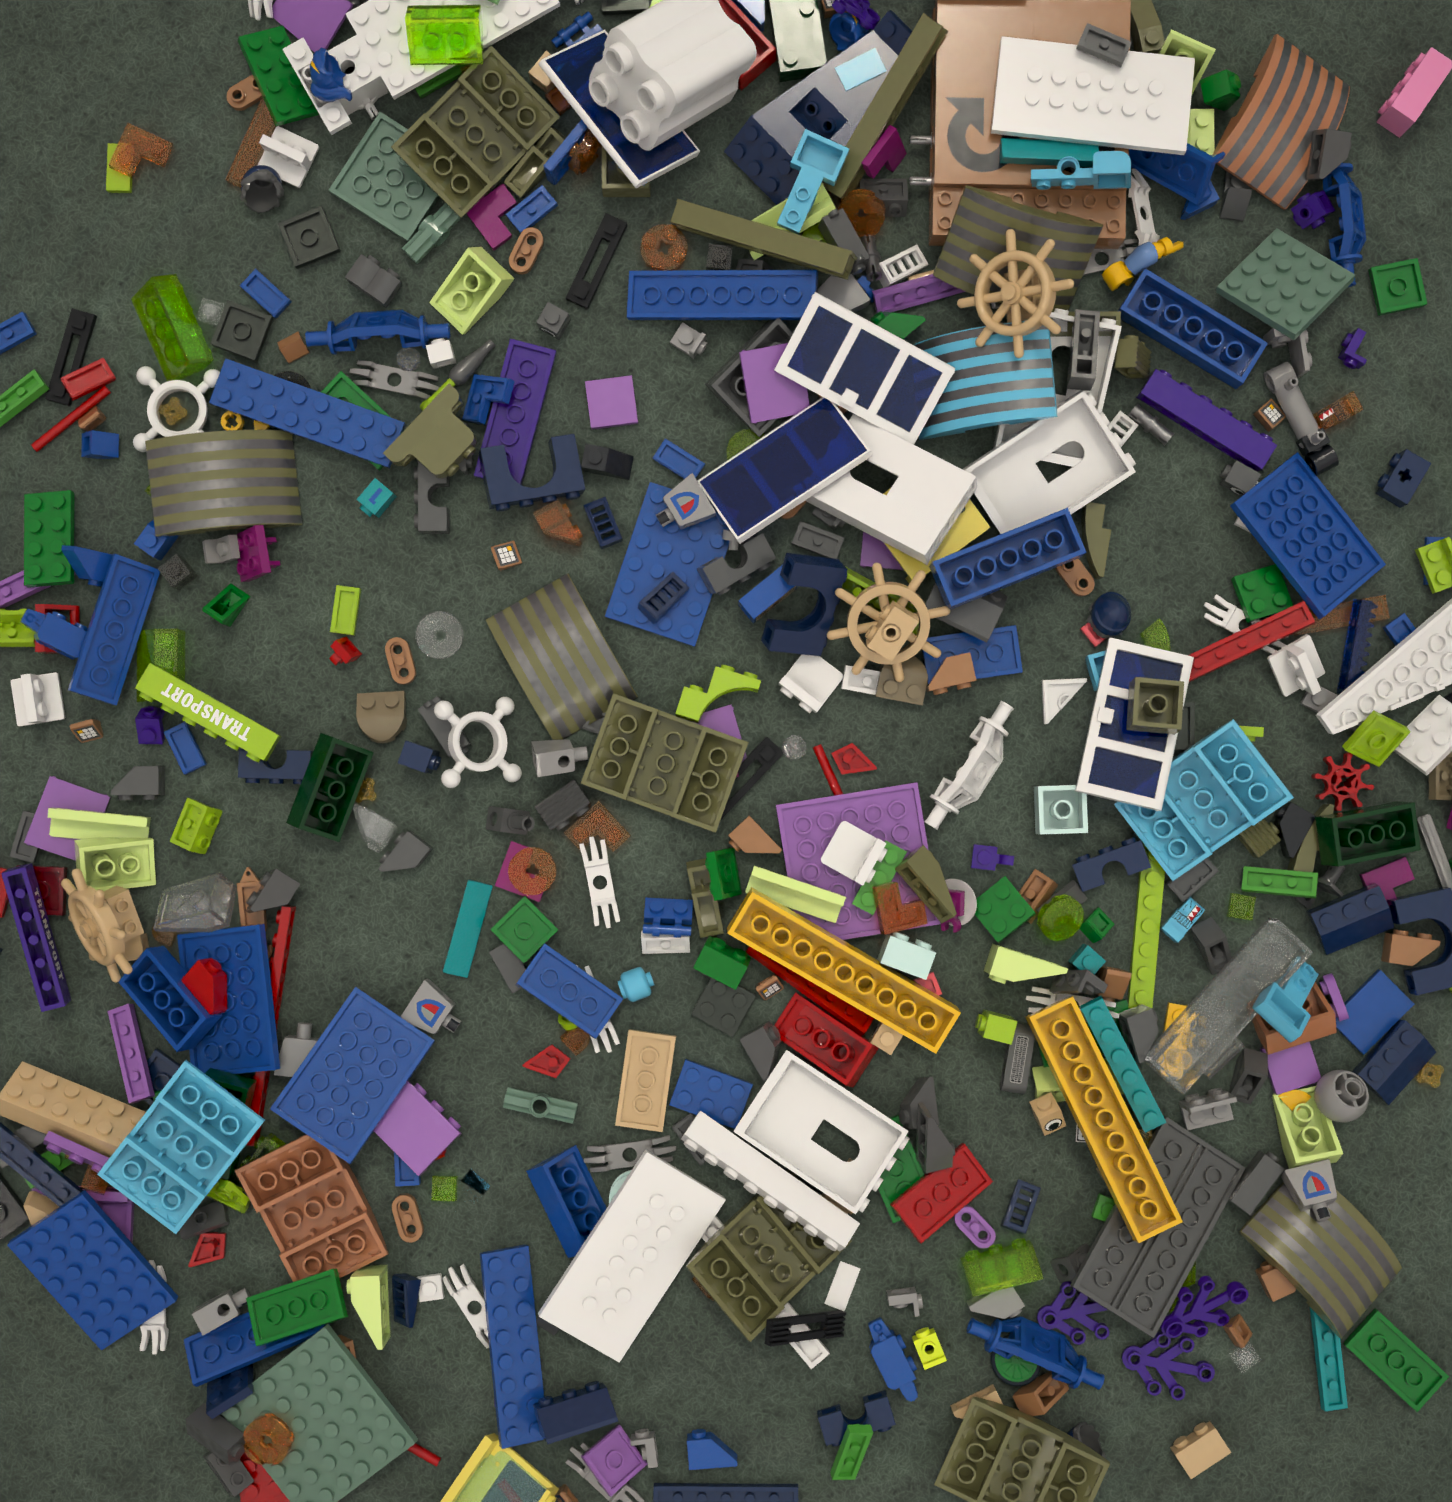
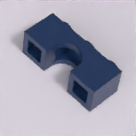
[238,749,313,784]
[1072,837,1151,892]
[817,1390,896,1446]

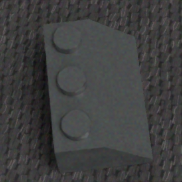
[925,582,1008,643]

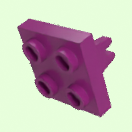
[236,525,281,582]

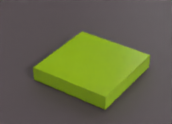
[1342,710,1411,767]

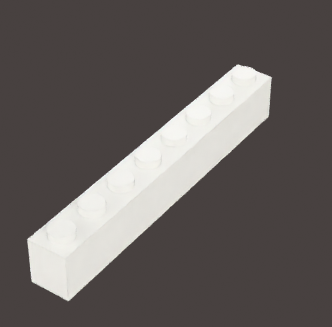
[681,1111,860,1252]

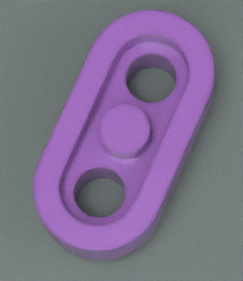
[1319,973,1349,1022]
[954,1205,996,1248]

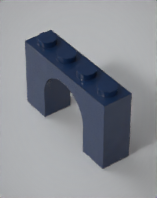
[478,434,586,512]
[761,553,847,656]
[1387,887,1452,995]

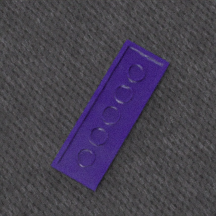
[474,339,557,485]

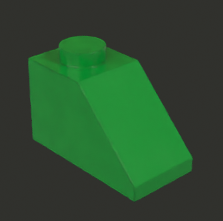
[1200,69,1241,111]
[870,311,926,350]

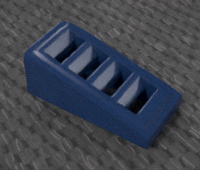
[583,497,623,550]
[638,572,689,624]
[1001,1179,1041,1235]
[392,1273,421,1328]

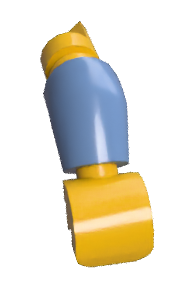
[1102,237,1184,291]

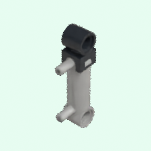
[1263,362,1339,476]

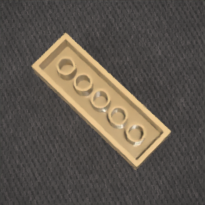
[0,1061,146,1158]

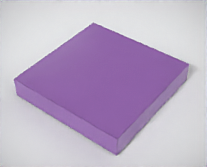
[585,375,638,430]
[1260,1042,1321,1095]
[581,1424,647,1497]

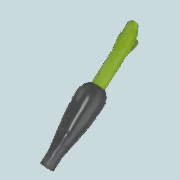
[420,339,496,411]

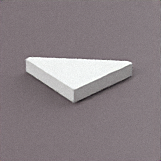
[1041,678,1087,724]

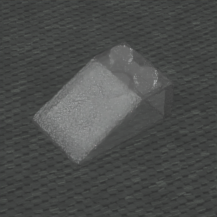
[153,872,237,932]

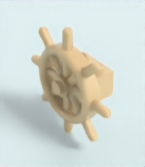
[957,229,1074,358]
[827,563,950,682]
[61,868,144,983]

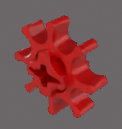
[1311,752,1374,811]

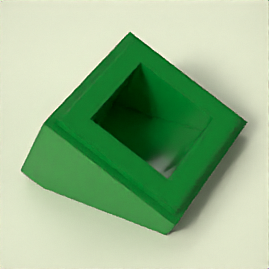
[1078,907,1115,943]

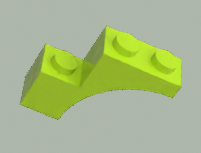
[676,665,761,723]

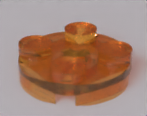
[568,130,602,175]
[838,189,886,237]
[640,224,688,271]
[508,847,557,895]
[243,1413,294,1466]

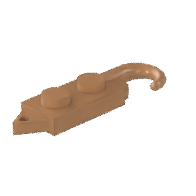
[237,867,273,959]

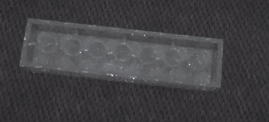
[1144,918,1313,1095]

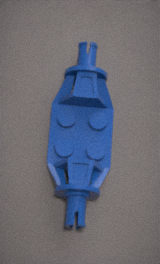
[1323,162,1366,288]
[305,310,450,355]
[966,1317,1105,1390]

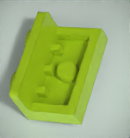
[0,608,35,647]

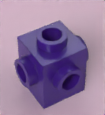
[1291,190,1336,229]

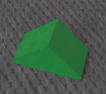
[202,583,250,627]

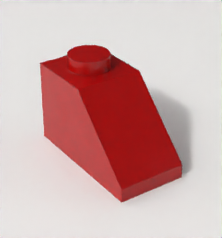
[181,958,227,1015]

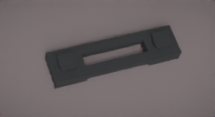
[566,213,627,310]
[45,308,97,407]
[721,736,784,820]
[764,1310,846,1347]

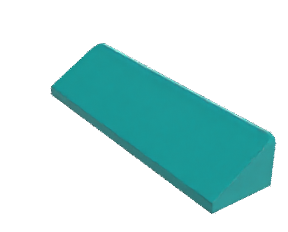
[1000,138,1099,167]
[443,879,493,978]

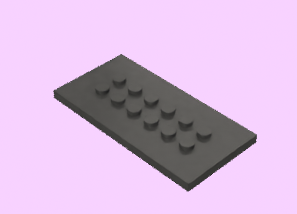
[1070,1117,1245,1338]

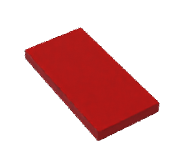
[890,1143,993,1244]

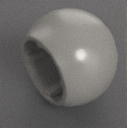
[1314,1069,1369,1123]

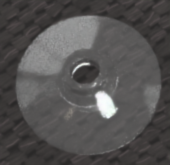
[416,611,464,659]

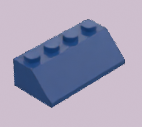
[526,1145,606,1258]

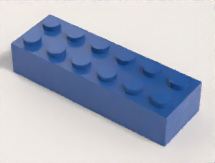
[1118,268,1268,389]
[929,508,1086,610]

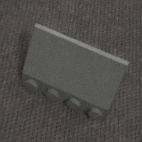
[705,319,826,437]

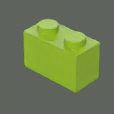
[975,1009,1018,1045]

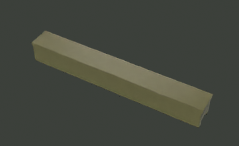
[823,13,948,201]
[670,199,857,280]

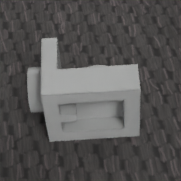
[670,322,708,359]
[202,535,240,564]
[886,1287,923,1317]
[630,1429,659,1468]

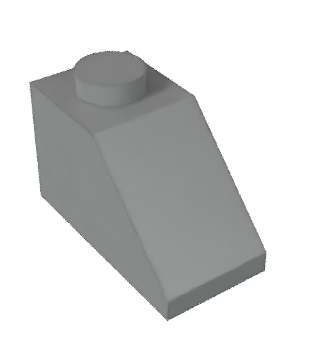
[966,1276,1025,1319]

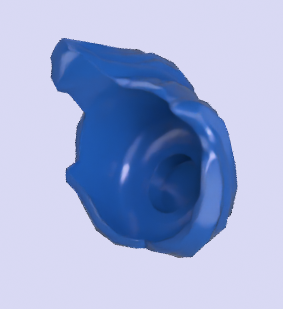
[829,12,872,52]
[310,47,352,102]

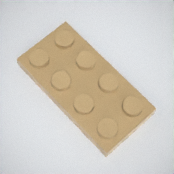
[615,1029,676,1132]

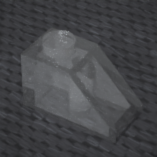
[353,803,401,853]

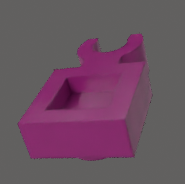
[941,889,965,933]

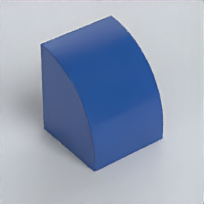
[81,430,119,459]

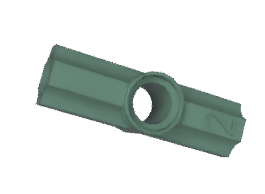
[402,203,461,264]
[503,1087,578,1124]

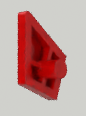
[831,743,877,775]
[522,1044,571,1078]
[188,1232,226,1267]

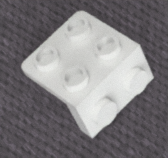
[778,654,843,714]
[821,821,888,885]

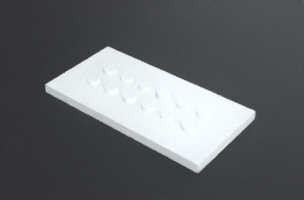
[991,37,1195,155]
[538,1149,726,1363]

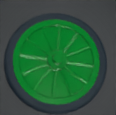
[991,1334,1041,1386]

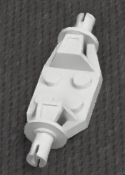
[924,701,1014,830]

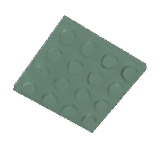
[329,112,439,242]
[1216,228,1355,340]

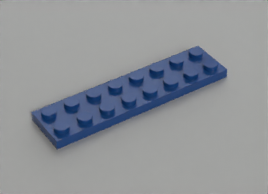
[627,270,818,320]
[209,358,406,469]
[480,1245,544,1449]

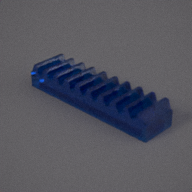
[1337,599,1378,694]

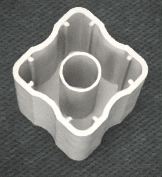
[589,0,757,151]

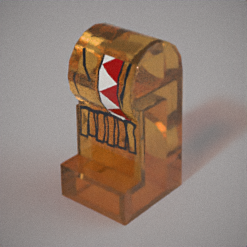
[1313,391,1364,430]

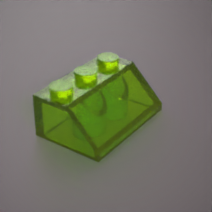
[405,5,483,65]
[137,629,185,702]
[960,1238,1044,1297]

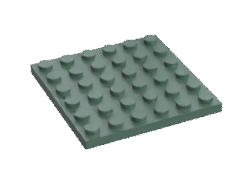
[222,1324,418,1502]

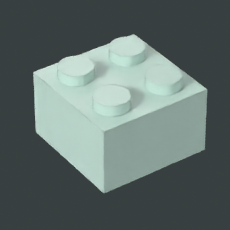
[1034,785,1088,834]
[877,931,936,980]

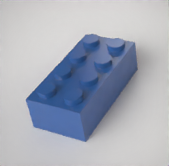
[119,946,223,1052]

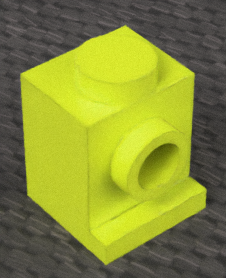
[912,1327,947,1370]

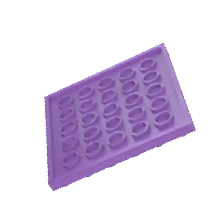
[776,782,941,940]

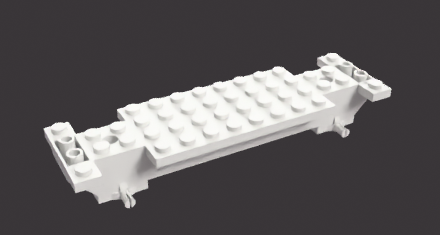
[283,0,584,135]

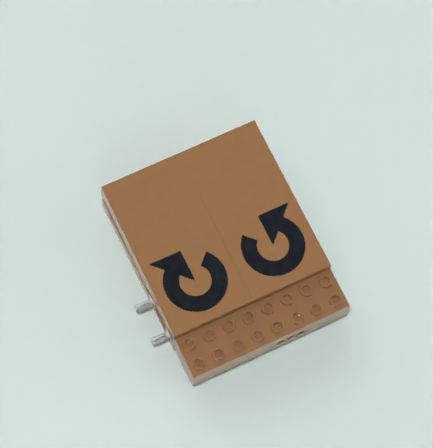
[909,0,1131,249]

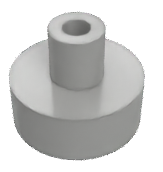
[722,529,746,550]

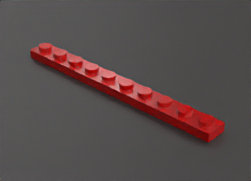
[247,905,296,1146]

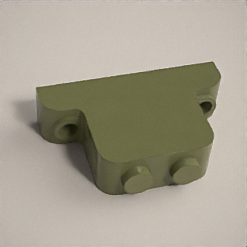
[383,384,477,479]

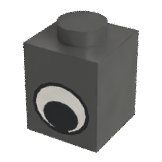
[536,302,571,340]
[1219,460,1261,496]

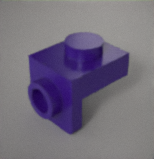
[1338,328,1367,369]
[135,706,165,744]

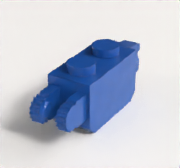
[20,609,88,659]
[868,1317,918,1402]

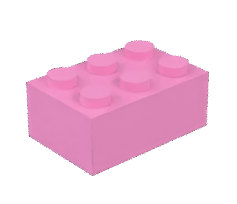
[1376,47,1452,138]

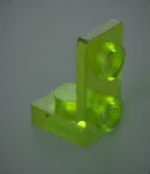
[239,1133,286,1167]

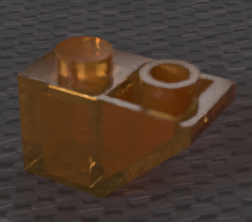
[533,500,583,547]

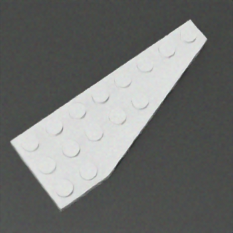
[1316,598,1452,735]

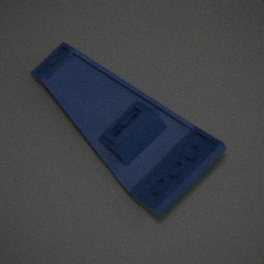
[724,10,912,205]

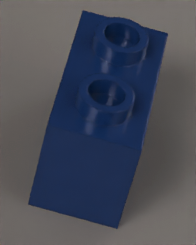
[1375,449,1431,508]
[398,741,441,774]

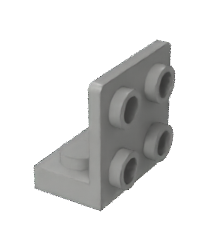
[1263,328,1312,378]
[1179,1088,1237,1130]

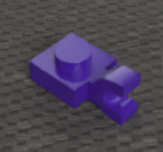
[971,844,1014,871]

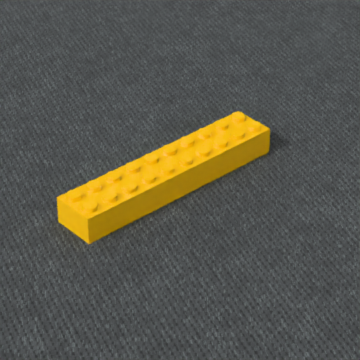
[727,887,961,1054]
[1025,996,1183,1243]

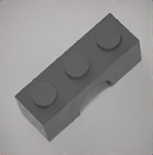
[414,461,450,534]
[696,533,776,595]

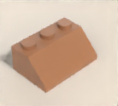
[1247,982,1337,1055]

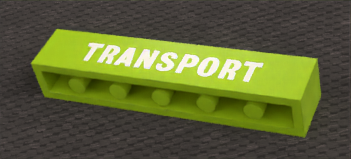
[135,663,282,763]

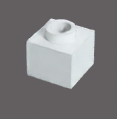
[426,338,456,369]

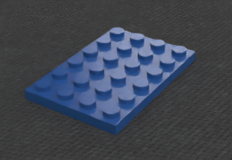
[1230,452,1386,619]
[605,482,740,647]
[177,924,280,1074]
[270,987,435,1164]
[7,1190,178,1350]

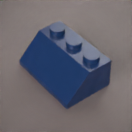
[1307,883,1394,955]
[1352,1019,1436,1105]
[533,1381,618,1445]

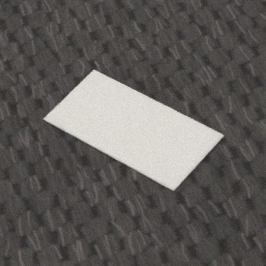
[824,1261,860,1311]

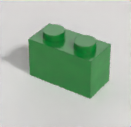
[693,936,752,990]

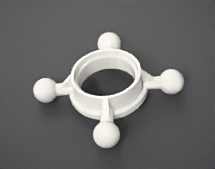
[133,366,220,452]
[434,697,522,788]

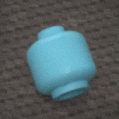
[617,967,655,1002]

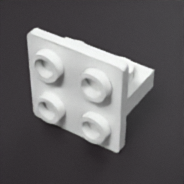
[258,126,319,188]
[1267,634,1325,696]
[11,672,66,726]

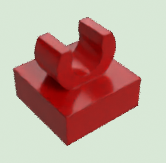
[329,636,362,666]

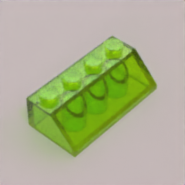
[131,274,214,382]

